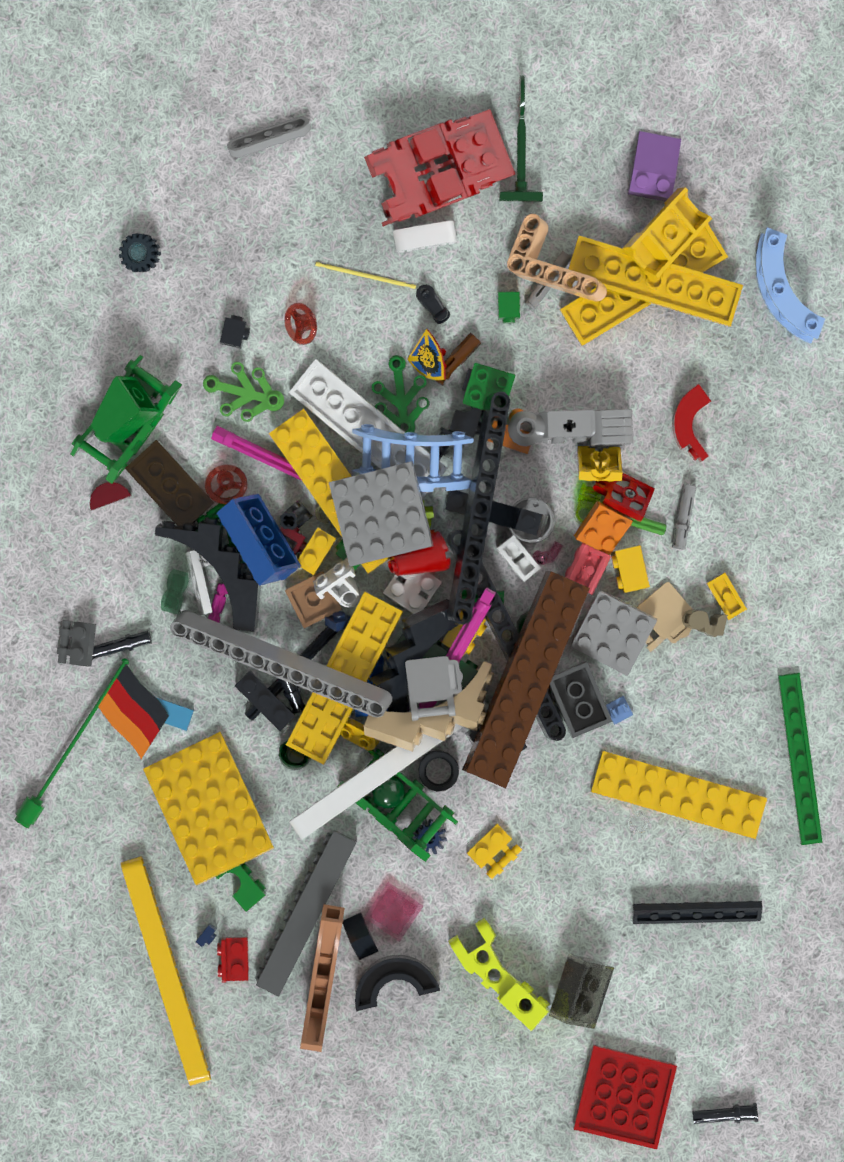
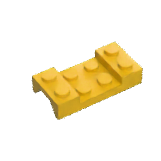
[623,187,712,279]

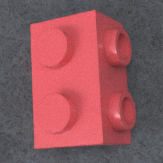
[565,543,611,595]

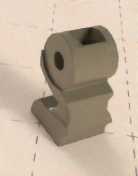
[682,609,728,637]

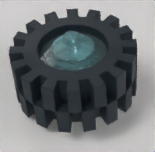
[119,233,161,272]

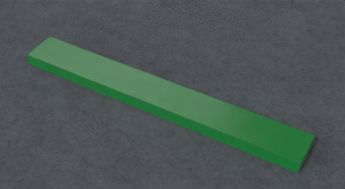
[778,673,823,845]

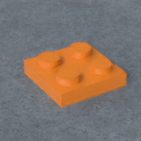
[574,501,633,556]

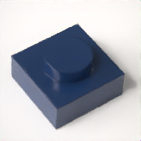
[325,611,351,632]
[196,923,217,947]

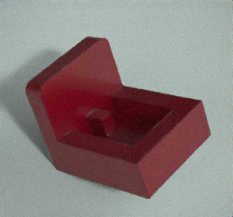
[280,527,307,556]

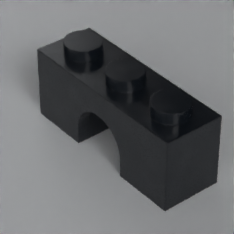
[449,368,484,438]
[235,670,296,731]

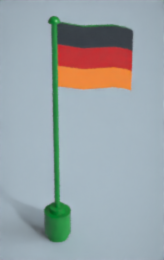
[14,658,169,829]

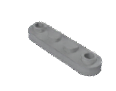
[227,116,311,158]

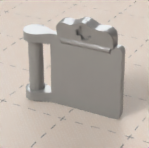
[405,656,463,721]

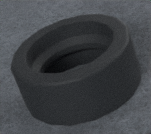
[418,750,459,792]

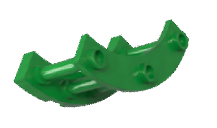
[70,355,182,484]
[337,749,458,862]

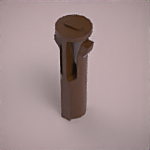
[435,332,481,386]

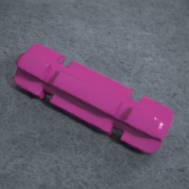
[208,583,228,623]

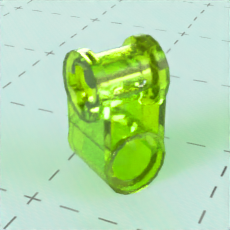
[574,482,602,525]

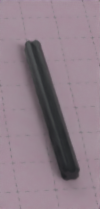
[245,627,338,721]

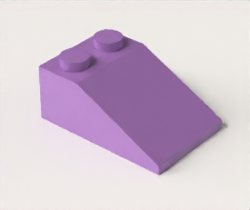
[628,131,681,201]

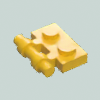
[467,823,523,879]

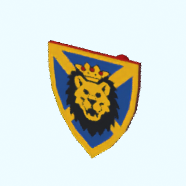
[407,329,447,380]

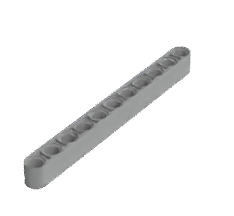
[170,610,392,717]

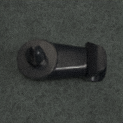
[416,284,450,324]

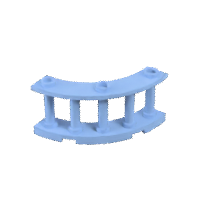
[755,227,825,344]
[351,424,474,492]

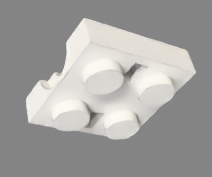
[383,573,442,615]

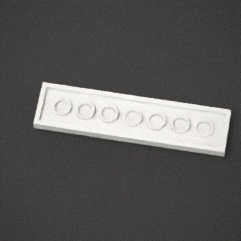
[289,359,448,500]

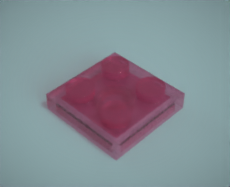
[364,882,424,942]

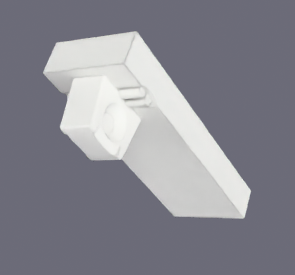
[185,550,212,615]

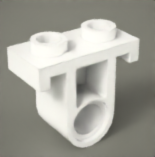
[313,558,360,608]

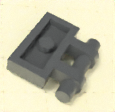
[57,620,96,667]

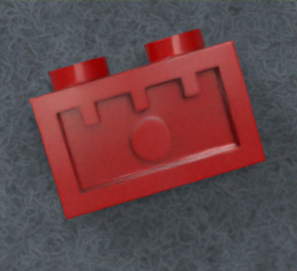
[217,937,249,983]

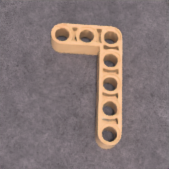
[507,214,607,301]

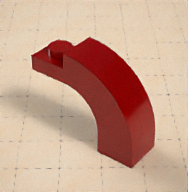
[672,384,711,462]

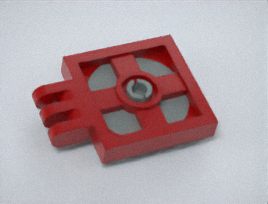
[593,473,655,522]

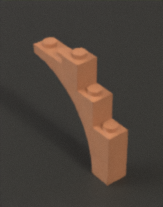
[300,904,345,1052]

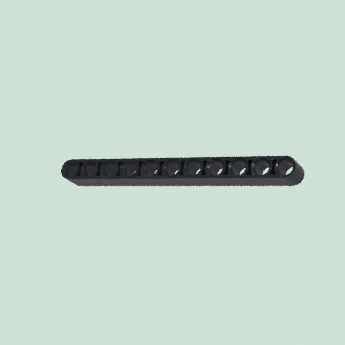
[447,392,510,625]
[447,530,566,741]

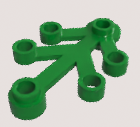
[371,355,430,433]

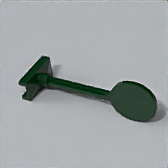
[499,75,543,202]

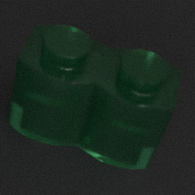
[161,569,191,614]

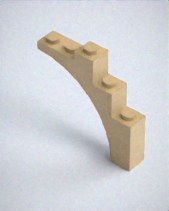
[364,662,494,752]

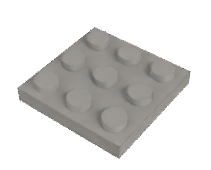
[570,589,657,676]

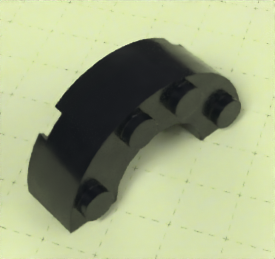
[355,955,440,1012]

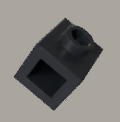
[220,315,250,349]

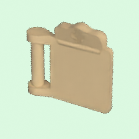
[636,582,692,652]

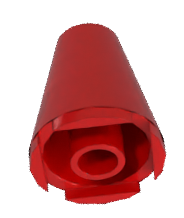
[388,529,451,576]

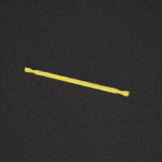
[315,262,416,289]

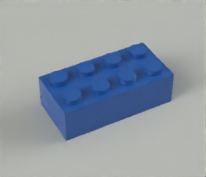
[217,494,301,586]

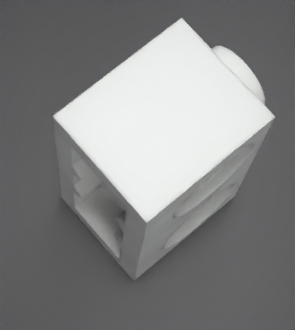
[497,535,541,582]

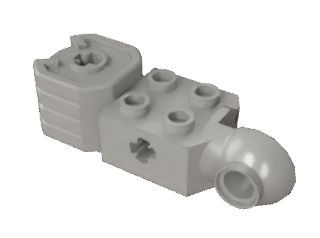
[508,409,633,447]

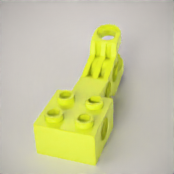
[448,918,551,1031]

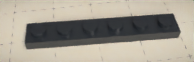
[632,901,763,924]

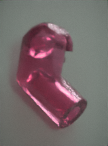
[533,541,563,565]

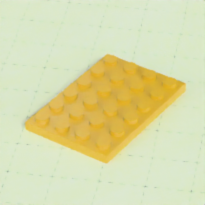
[143,732,274,886]

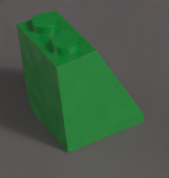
[91,376,159,443]

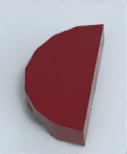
[89,482,131,511]

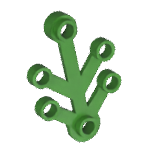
[203,362,284,422]

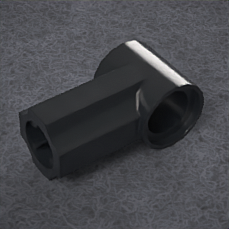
[280,500,313,530]

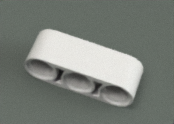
[393,221,457,253]

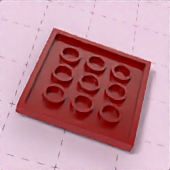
[573,1045,677,1150]

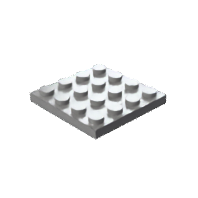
[329,461,434,567]

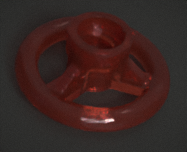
[284,303,317,345]
[205,464,248,504]

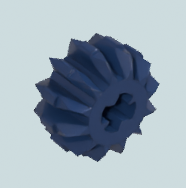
[413,819,447,855]

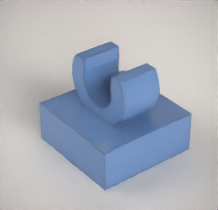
[606,696,633,725]

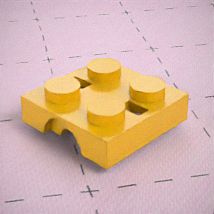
[577,446,623,482]

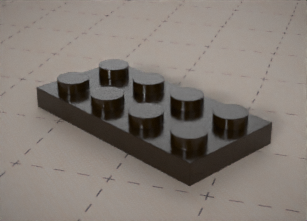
[125,440,215,526]

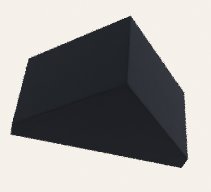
[342,912,379,960]

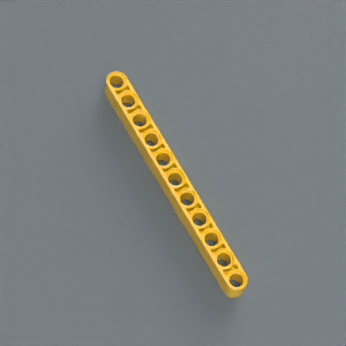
[121,856,211,1086]

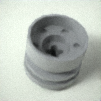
[509,497,555,543]

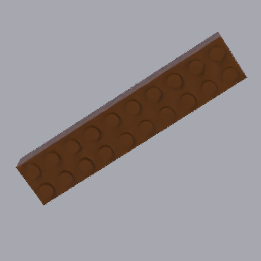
[462,571,590,789]

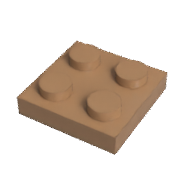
[285,571,342,629]

